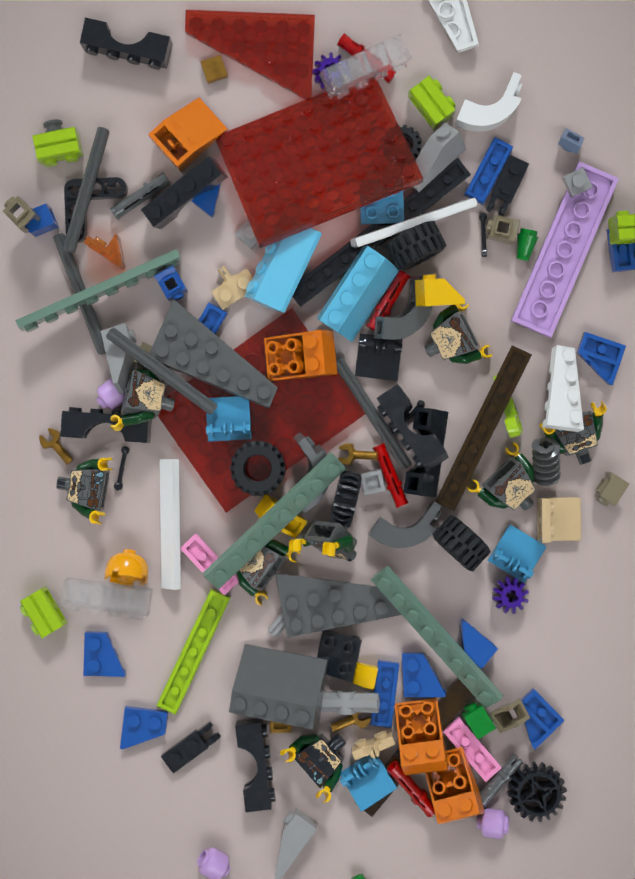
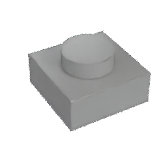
[562,167,592,198]
[235,218,266,250]
[361,469,386,495]

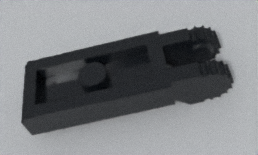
[486,155,529,217]
[161,721,221,774]

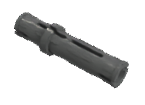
[110,173,171,220]
[480,753,524,808]

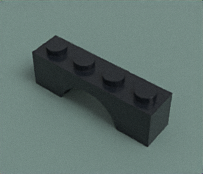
[79,17,173,70]
[141,156,228,229]
[377,384,449,472]
[60,407,152,443]
[403,407,449,498]
[235,718,276,812]

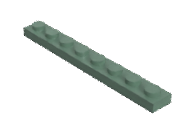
[15,249,181,332]
[202,452,346,590]
[371,566,503,709]

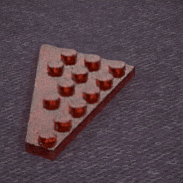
[185,10,315,101]

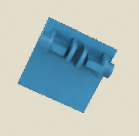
[359,179,404,225]
[206,396,252,442]
[487,524,546,583]
[340,755,397,812]

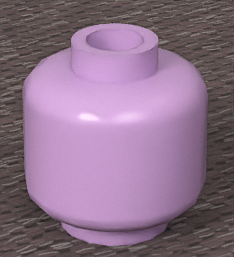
[96,378,126,410]
[477,808,509,839]
[197,847,230,879]

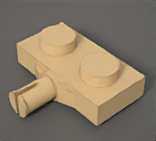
[211,265,253,310]
[351,731,396,760]

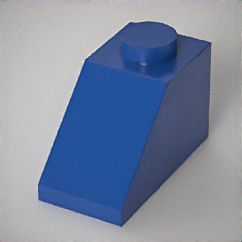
[459,618,498,669]

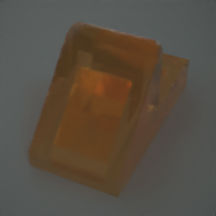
[84,234,126,270]

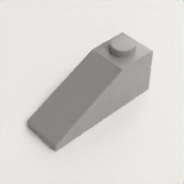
[404,123,466,192]
[101,323,137,394]
[275,807,317,879]

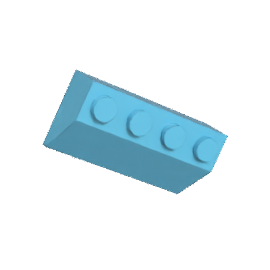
[244,219,322,313]
[316,246,398,342]

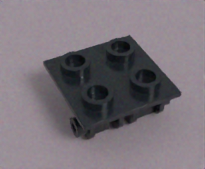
[355,333,402,381]
[317,630,362,683]

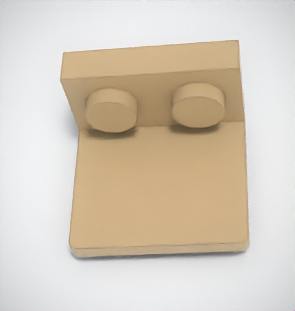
[537,497,581,543]

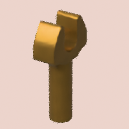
[39,428,73,465]
[338,443,379,465]
[331,712,371,733]

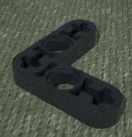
[64,177,128,243]

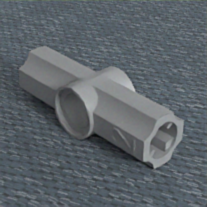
[321,690,380,715]

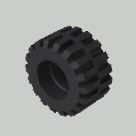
[386,221,447,271]
[230,441,286,496]
[432,515,491,572]

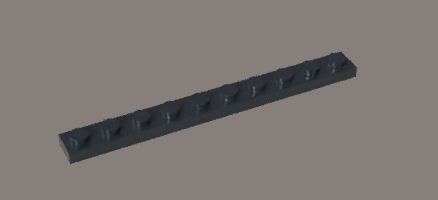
[292,158,471,308]

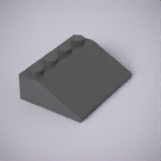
[229,644,328,730]

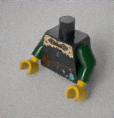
[280,733,346,804]

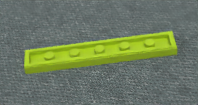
[156,588,231,715]

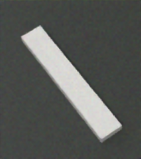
[350,198,478,247]
[160,459,181,590]

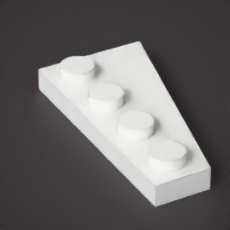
[428,0,479,53]
[542,345,584,432]

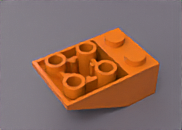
[148,98,228,173]
[264,330,337,381]
[395,698,448,775]
[425,747,485,824]

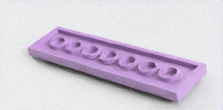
[511,161,619,338]

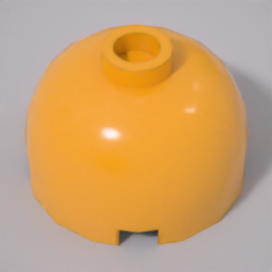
[104,549,148,586]

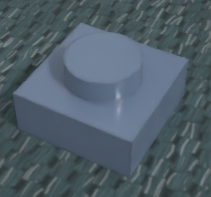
[558,128,584,154]

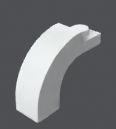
[455,72,522,132]

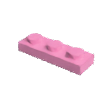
[180,533,238,595]
[443,717,502,782]

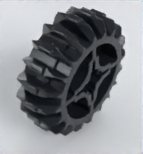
[329,470,362,529]
[507,762,567,822]

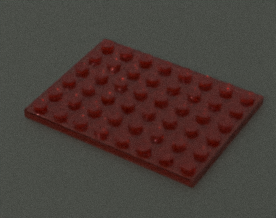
[216,72,424,248]
[158,308,366,513]

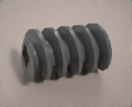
[532,437,561,486]

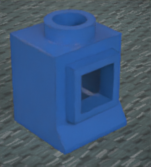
[154,266,188,301]

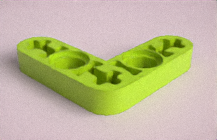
[493,375,523,438]

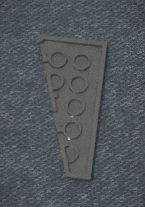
[149,299,278,409]
[275,573,402,638]

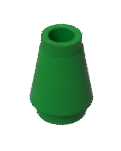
[516,228,539,261]

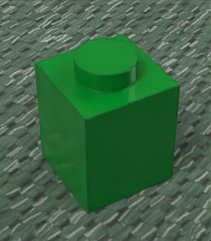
[461,702,496,739]

